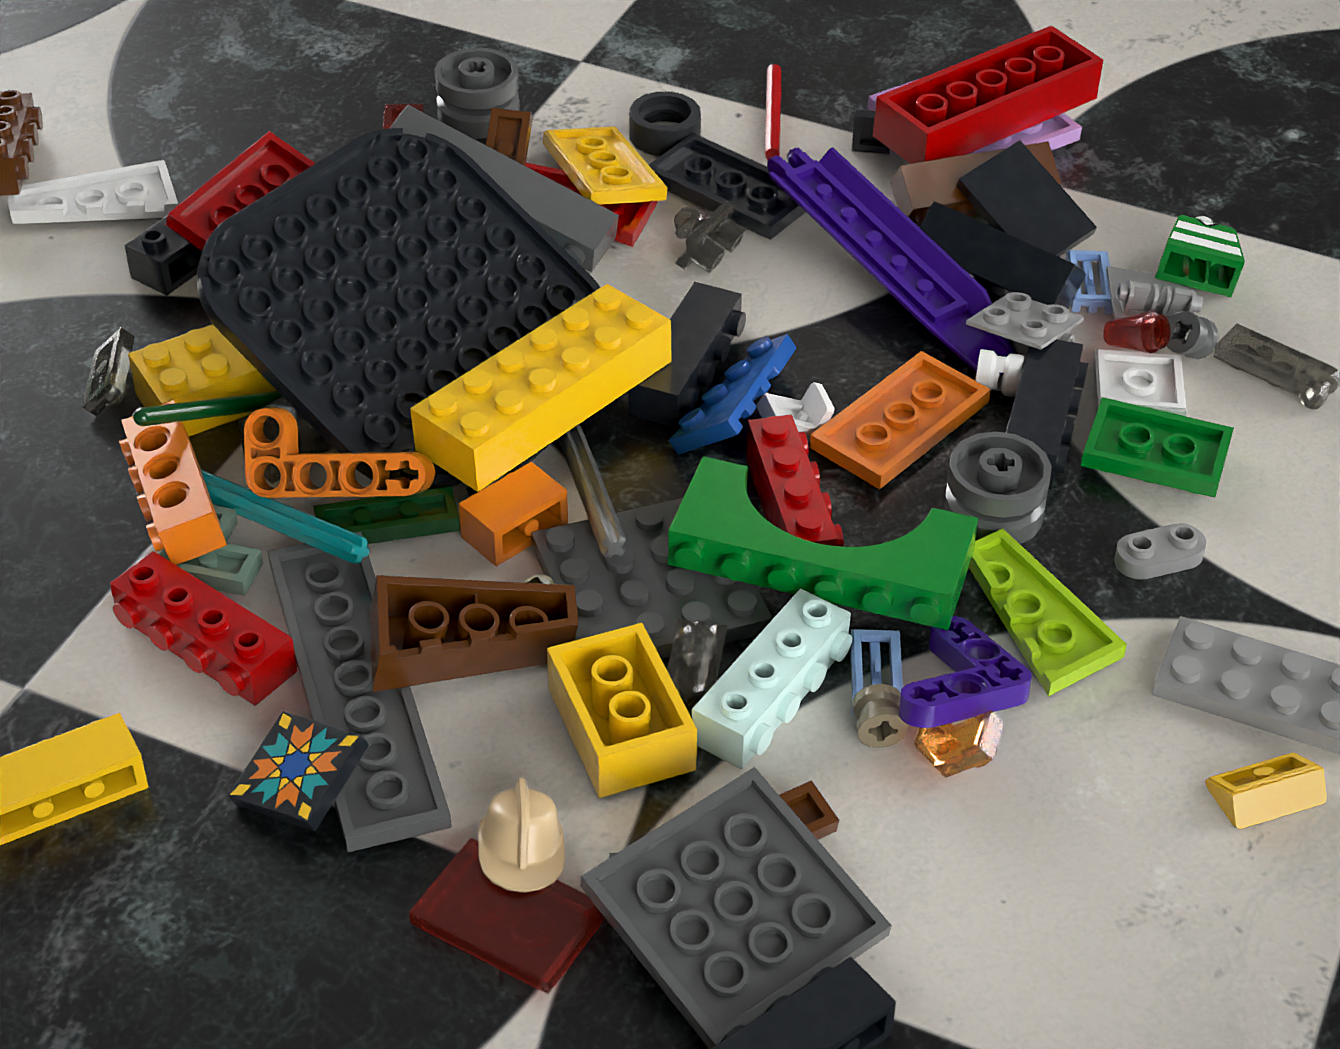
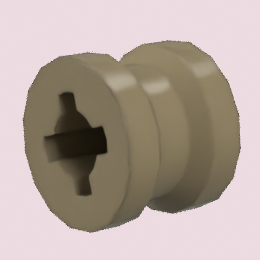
[852,684,908,748]

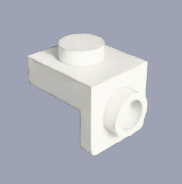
[756,382,834,443]

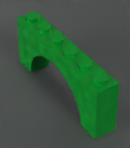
[668,456,978,630]

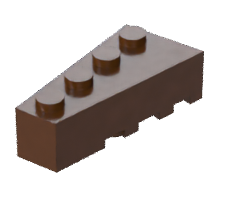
[370,575,579,692]

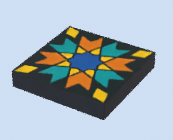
[228,711,369,832]

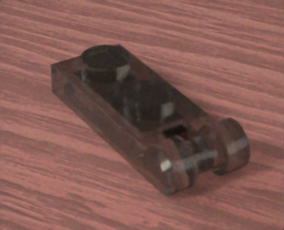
[1213,323,1340,409]

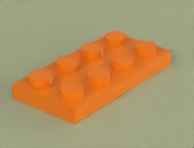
[810,351,991,490]

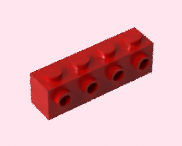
[746,414,844,547]
[110,551,297,706]

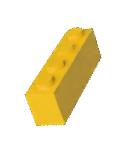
[0,712,149,845]

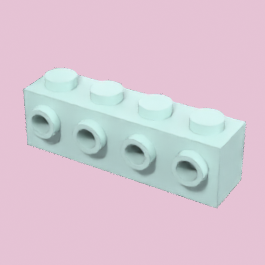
[692,589,853,769]

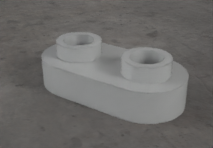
[1114,523,1206,580]

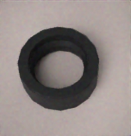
[629,91,701,156]

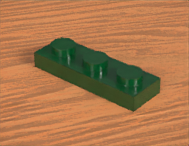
[313,486,460,544]

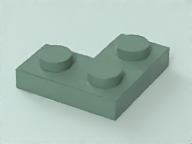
[159,505,263,596]

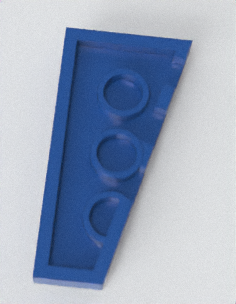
[668,334,797,455]

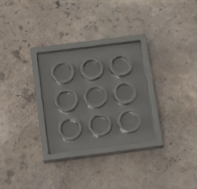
[531,498,773,659]
[580,767,892,1049]

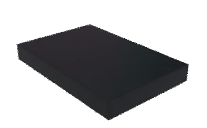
[956,140,1097,257]

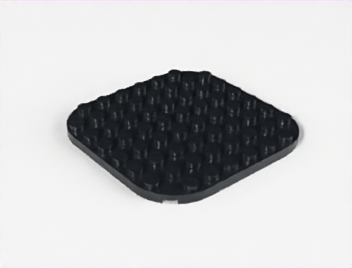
[197,128,601,490]

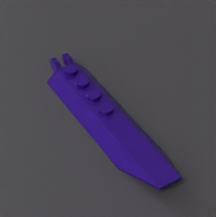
[767,147,1015,375]

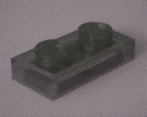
[82,327,135,417]

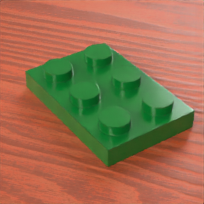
[1081,397,1234,498]

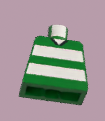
[1155,215,1245,298]

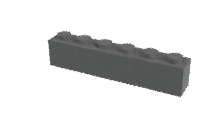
[390,105,619,273]

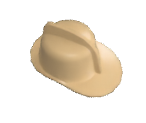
[478,778,565,892]

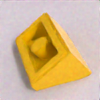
[1205,752,1327,829]

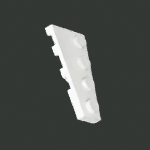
[6,160,178,224]

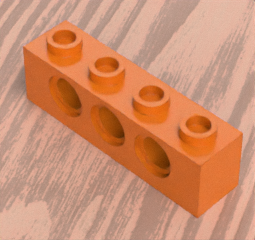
[119,401,227,565]

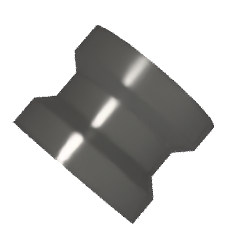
[1163,311,1218,360]

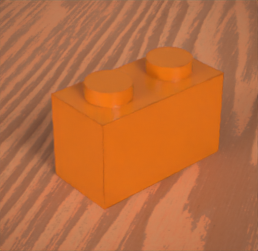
[459,462,568,567]

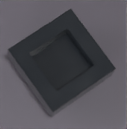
[851,109,890,154]

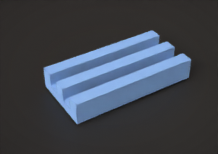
[1065,250,1113,314]
[850,629,903,714]

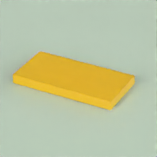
[543,126,667,205]

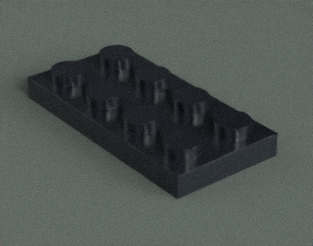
[649,133,805,240]

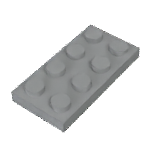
[1152,616,1340,754]

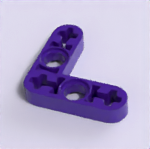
[899,616,1032,728]

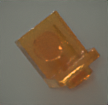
[914,710,1005,778]

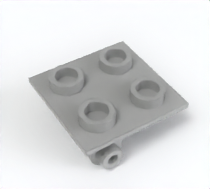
[1106,266,1203,332]
[966,292,1084,350]

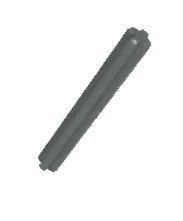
[559,424,627,558]

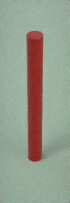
[765,64,782,160]

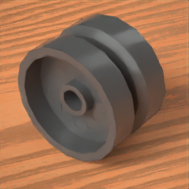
[435,47,520,139]
[943,431,1052,544]

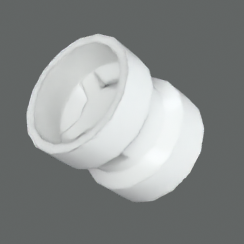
[976,349,1024,397]

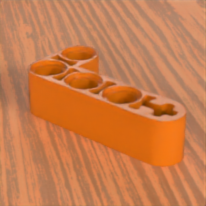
[244,408,435,498]

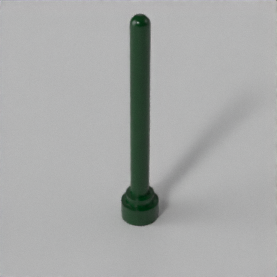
[133,391,301,426]

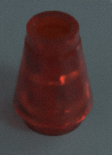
[1103,311,1171,353]

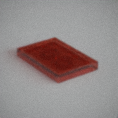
[409,838,605,994]

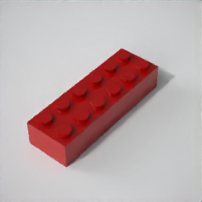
[873,25,1104,164]

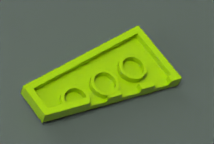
[969,528,1127,697]

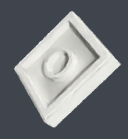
[1093,349,1187,416]

